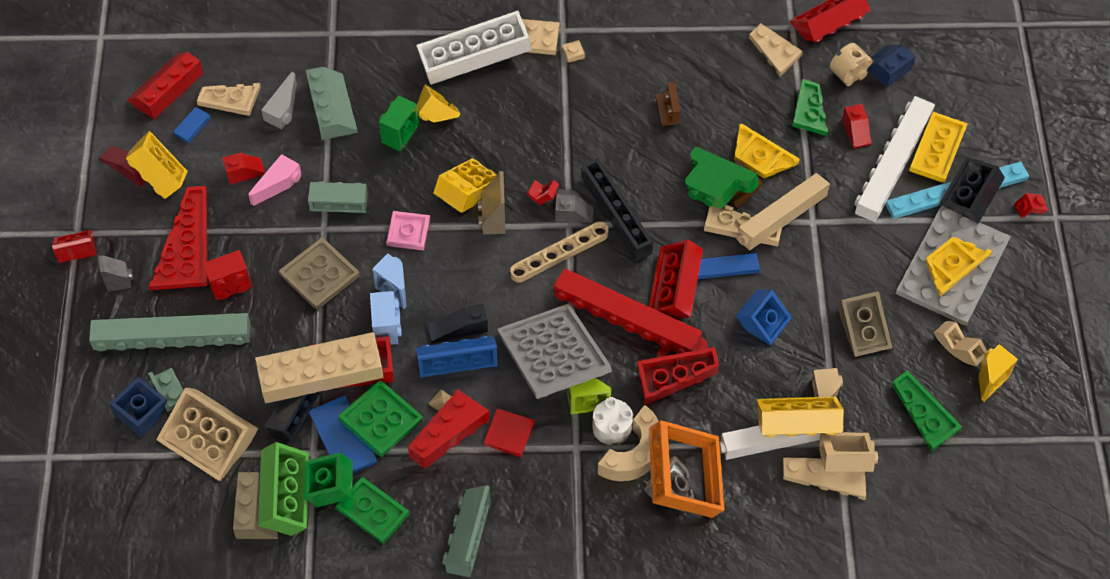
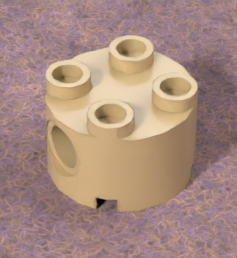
[830,43,873,86]

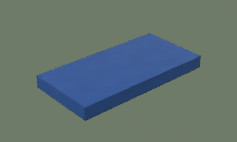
[309,395,377,473]

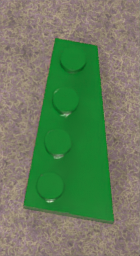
[892,370,962,452]

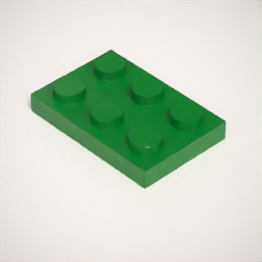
[336,477,410,544]

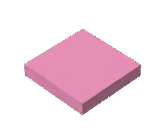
[386,211,430,250]

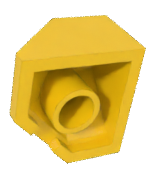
[417,85,460,123]

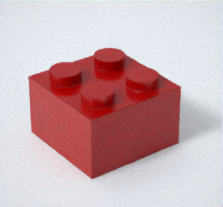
[203,250,252,301]

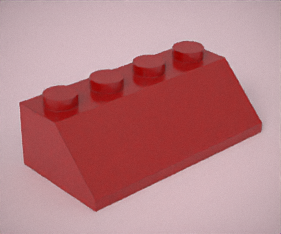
[789,0,870,42]
[127,52,204,119]
[648,239,703,320]

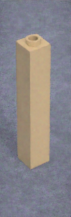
[737,173,830,250]

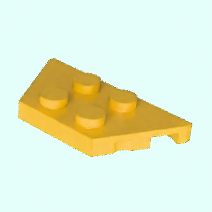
[734,123,800,179]
[925,237,993,296]

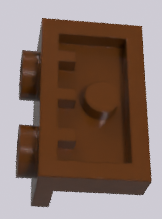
[656,82,680,126]

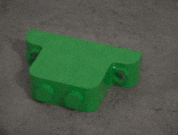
[685,147,759,209]

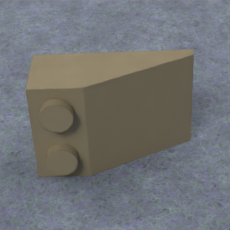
[478,171,505,234]
[836,291,892,357]

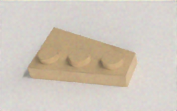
[749,23,803,77]
[197,83,261,116]

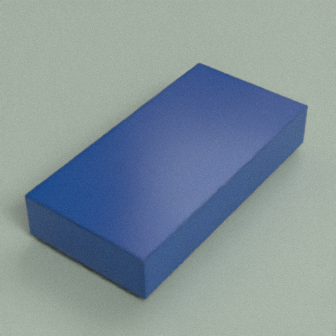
[173,107,211,144]

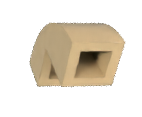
[934,321,987,366]

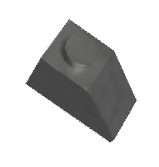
[99,255,133,292]

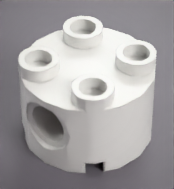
[592,397,633,445]

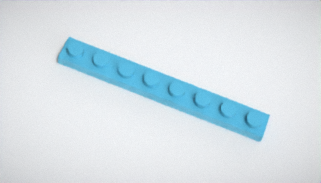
[885,162,1029,219]

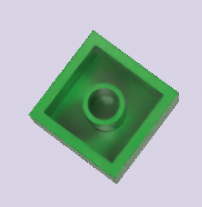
[378,96,419,152]
[304,452,353,507]

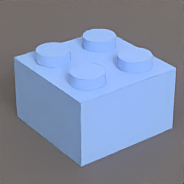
[370,291,402,345]

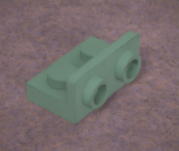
[147,368,184,412]

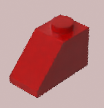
[842,104,871,149]
[222,153,265,184]

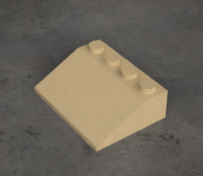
[156,388,258,481]

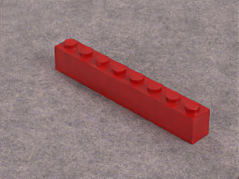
[554,268,702,354]

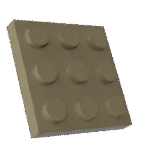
[279,237,360,310]

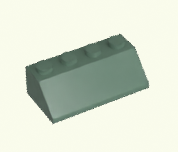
[306,67,358,140]
[443,486,490,577]

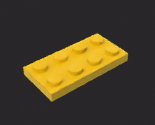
[909,112,967,183]

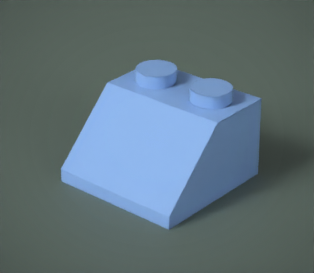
[373,254,407,309]

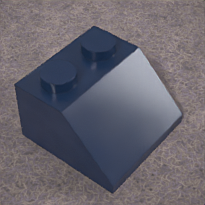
[867,45,916,87]
[109,377,167,438]

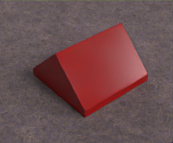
[52,230,97,263]

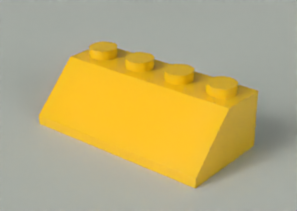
[757,397,843,437]

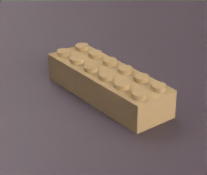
[255,332,384,403]

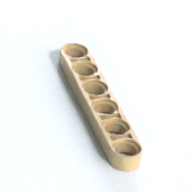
[511,222,608,282]

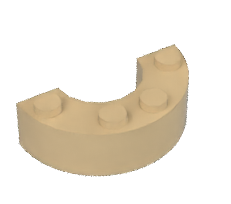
[598,405,658,481]

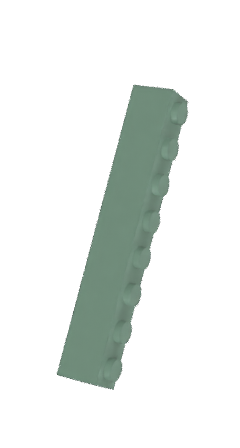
[89,313,250,351]

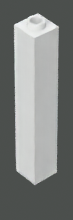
[719,426,842,460]

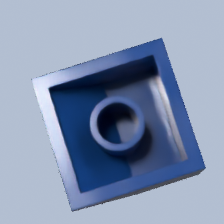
[736,290,792,345]

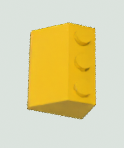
[126,131,187,199]

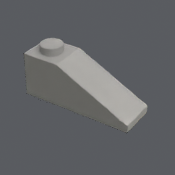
[261,72,297,129]

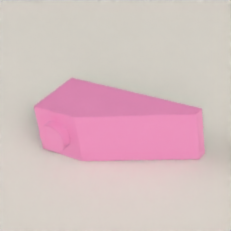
[248,154,301,206]

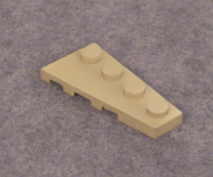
[704,205,782,246]

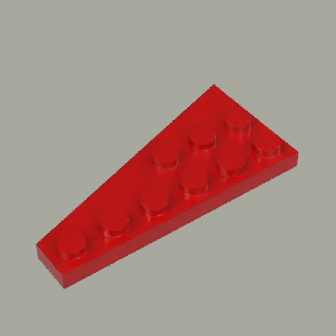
[149,186,208,290]

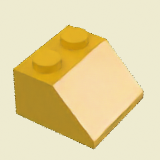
[979,344,1018,402]

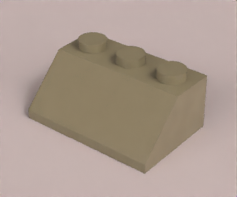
[233,472,278,539]

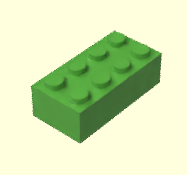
[258,442,309,536]

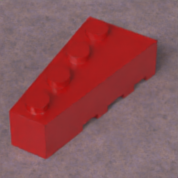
[637,347,719,406]
[408,390,490,468]

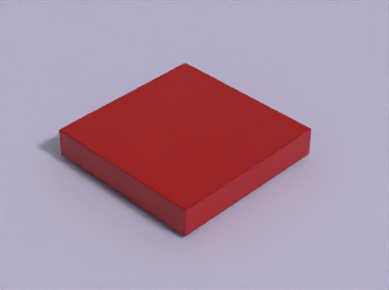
[484,409,535,457]

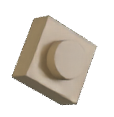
[562,41,585,63]

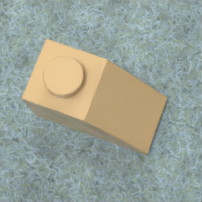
[811,368,843,397]

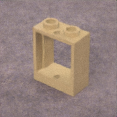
[819,433,878,472]

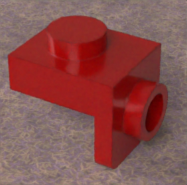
[527,180,559,205]
[1014,193,1048,218]

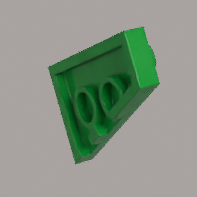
[792,79,828,136]

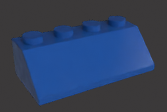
[416,336,498,377]

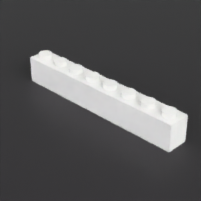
[854,96,935,222]

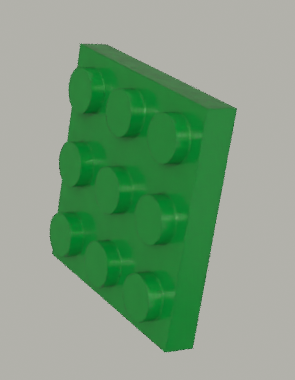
[338,380,423,458]

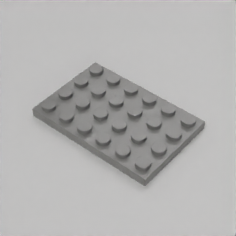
[895,206,1011,326]
[497,304,612,399]

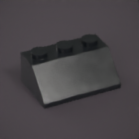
[940,157,1005,224]

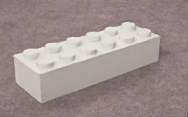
[417,11,532,85]

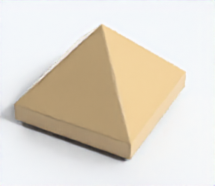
[429,390,452,411]

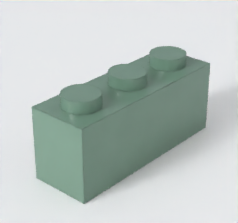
[308,181,368,213]

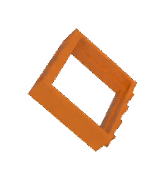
[648,420,724,518]

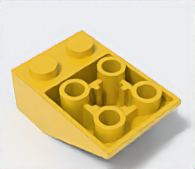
[433,158,496,213]

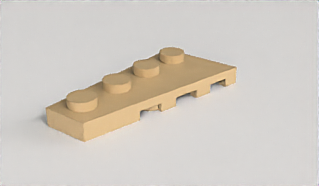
[783,458,866,500]

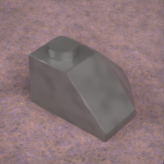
[555,189,594,225]
[644,456,694,512]

